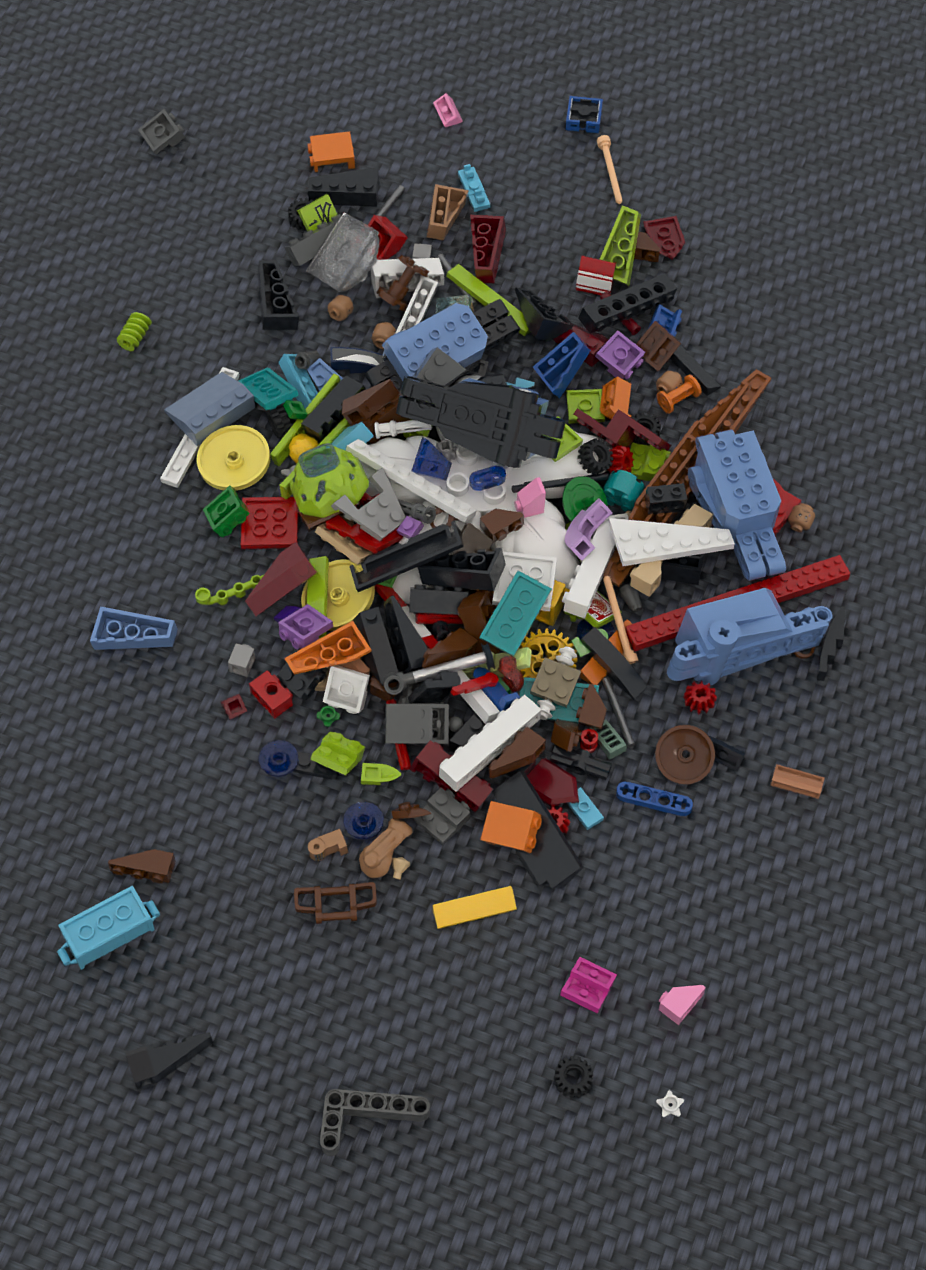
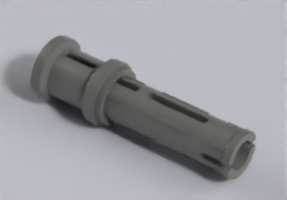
[398,499,436,524]

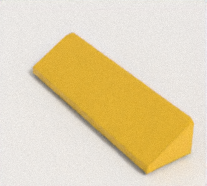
[432,886,517,929]

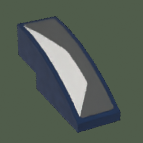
[330,347,383,374]

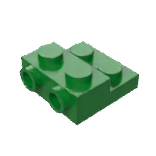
[203,485,250,538]

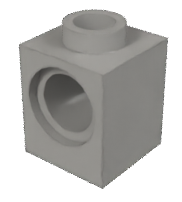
[228,643,256,677]

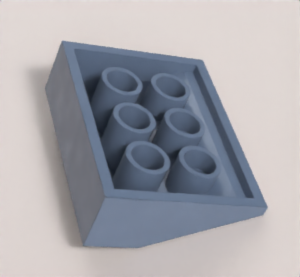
[164,372,255,446]

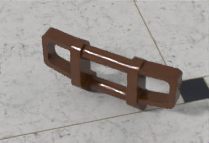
[294,882,377,924]

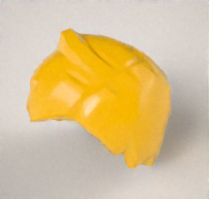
[289,433,319,464]

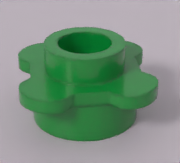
[317,705,340,727]

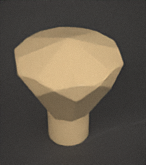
[392,857,410,880]

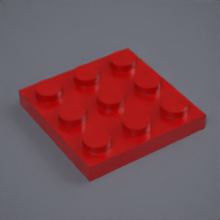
[241,497,298,549]

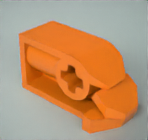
[600,376,631,419]

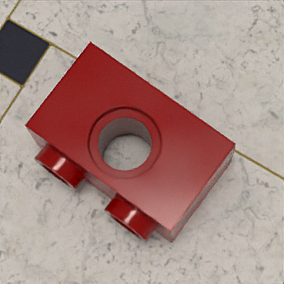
[249,670,293,719]

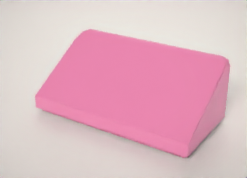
[433,93,463,127]

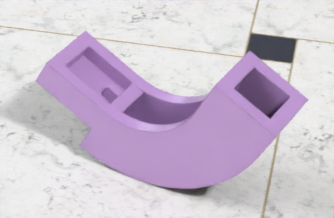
[565,498,612,561]

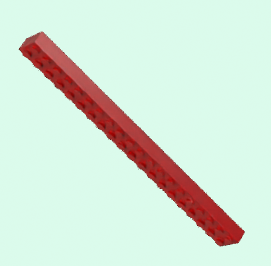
[625,555,851,652]

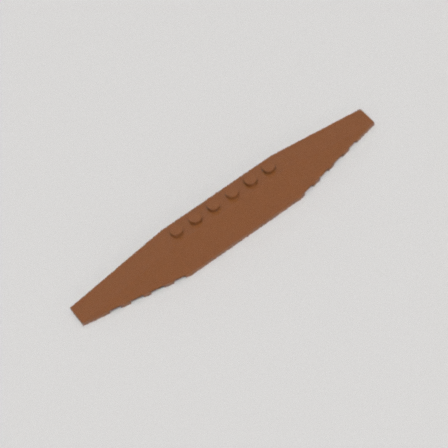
[603,369,772,587]

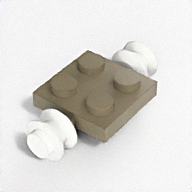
[530,647,581,720]

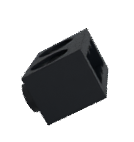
[645,483,687,515]

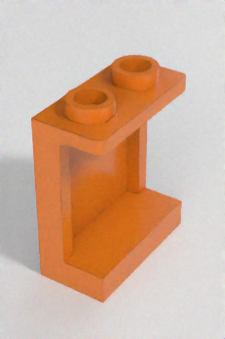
[307,131,355,172]
[480,801,542,853]

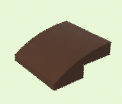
[636,321,681,372]

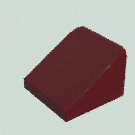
[220,694,247,719]

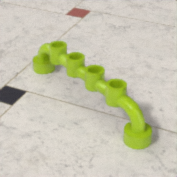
[195,575,264,605]

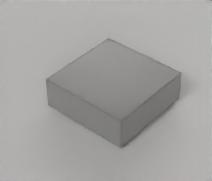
[412,243,432,259]

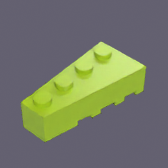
[600,205,641,286]

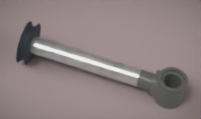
[383,642,495,695]

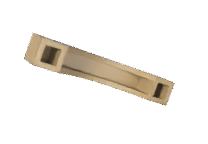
[630,504,713,597]

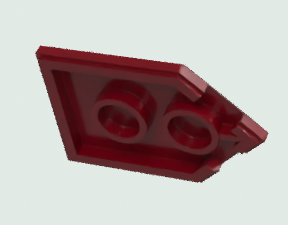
[643,216,685,260]
[527,758,579,806]

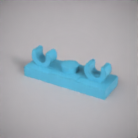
[458,164,490,212]

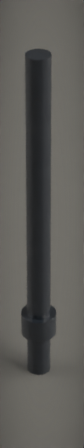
[511,473,609,493]

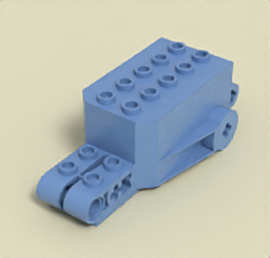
[688,429,786,581]
[667,588,832,685]

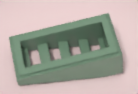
[589,719,627,760]

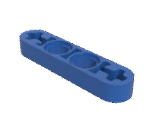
[616,782,693,816]

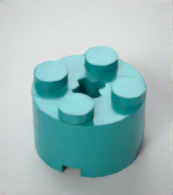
[603,470,645,511]

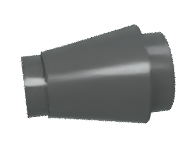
[295,350,320,369]
[620,583,643,613]

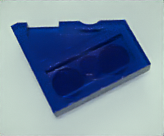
[412,437,452,481]

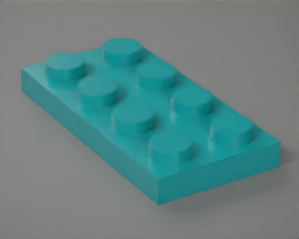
[238,367,299,410]
[480,571,552,657]
[519,677,599,723]

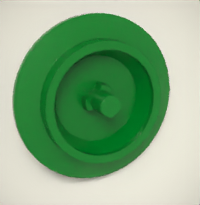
[562,476,608,522]

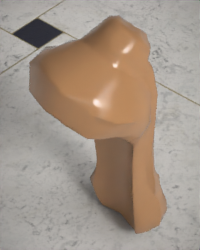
[359,819,413,878]

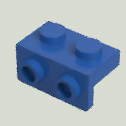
[648,304,682,337]

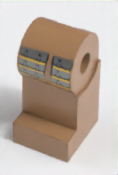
[308,829,348,861]

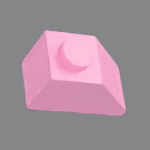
[514,477,546,518]
[659,985,706,1025]

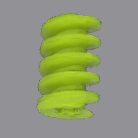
[117,312,152,351]

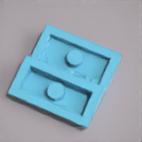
[506,377,535,388]

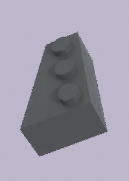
[401,347,467,401]

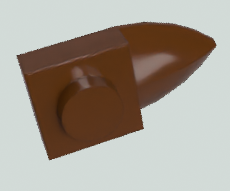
[391,802,431,819]

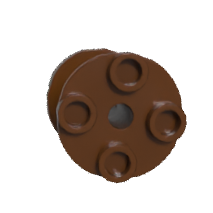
[376,255,430,312]

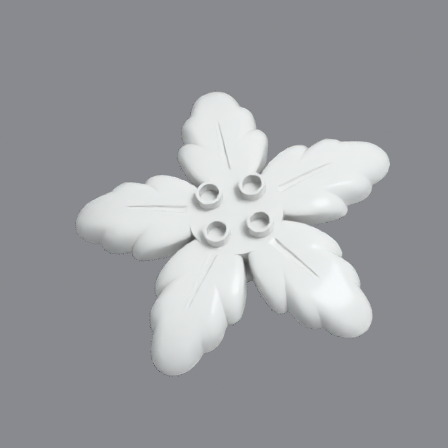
[349,375,612,604]

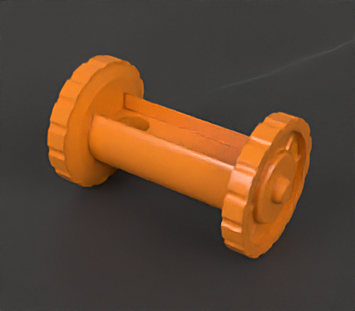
[656,374,702,414]

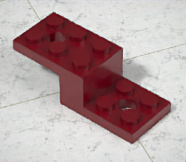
[573,408,672,451]

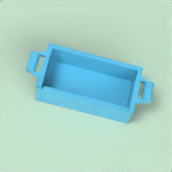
[57,885,160,970]

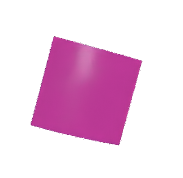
[560,957,617,1014]

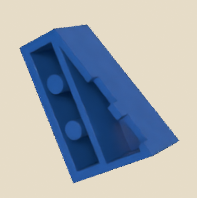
[533,332,591,399]

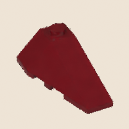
[553,325,609,367]
[245,542,318,616]

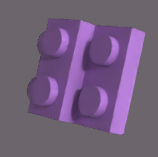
[595,330,645,380]
[278,604,333,650]

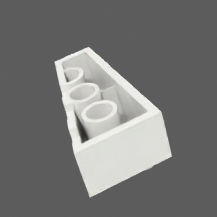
[370,258,444,298]

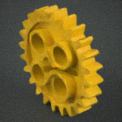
[518,628,577,678]

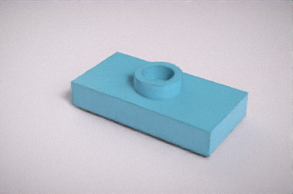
[567,787,604,830]

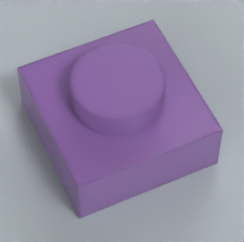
[397,516,424,539]

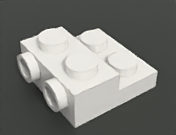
[323,665,370,714]

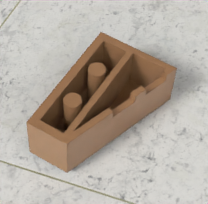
[427,184,469,240]

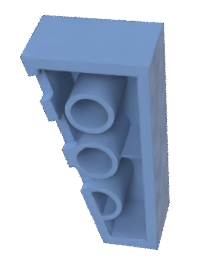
[90,606,178,650]

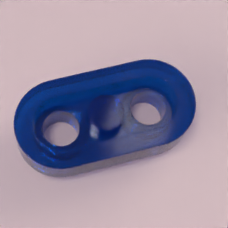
[469,466,506,491]

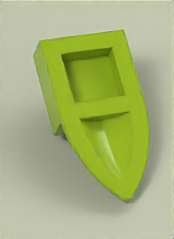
[361,763,401,785]

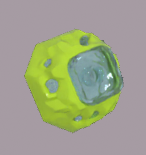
[290,443,369,518]

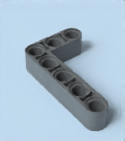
[320,1089,430,1156]

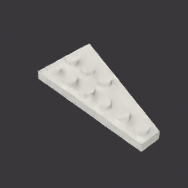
[608,518,735,566]

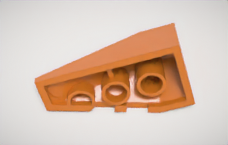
[284,621,372,675]

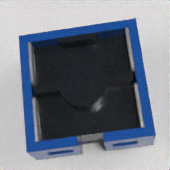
[566,96,603,133]

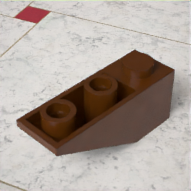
[342,379,399,426]
[422,627,478,668]
[489,727,546,779]
[108,849,176,883]

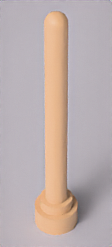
[597,135,623,204]
[603,576,638,664]

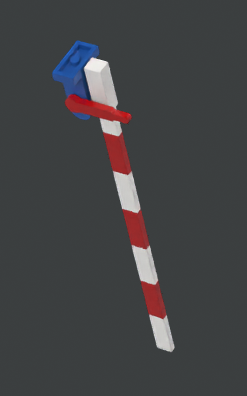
[303,497,521,724]

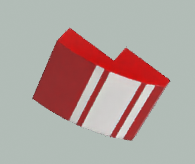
[576,256,616,295]

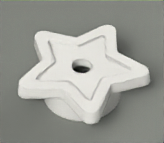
[656,1090,684,1117]

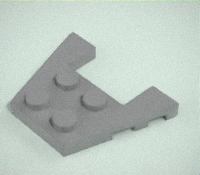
[331,468,406,541]

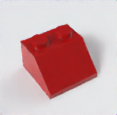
[356,215,408,260]

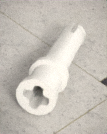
[375,420,432,439]

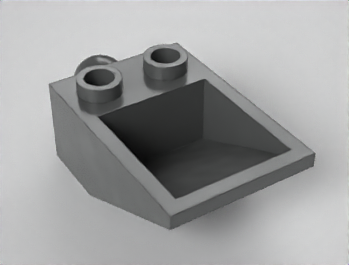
[385,704,463,744]

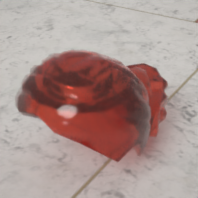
[497,656,524,693]

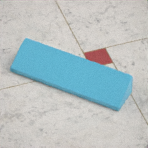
[279,354,318,409]

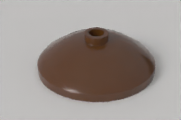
[655,725,715,784]

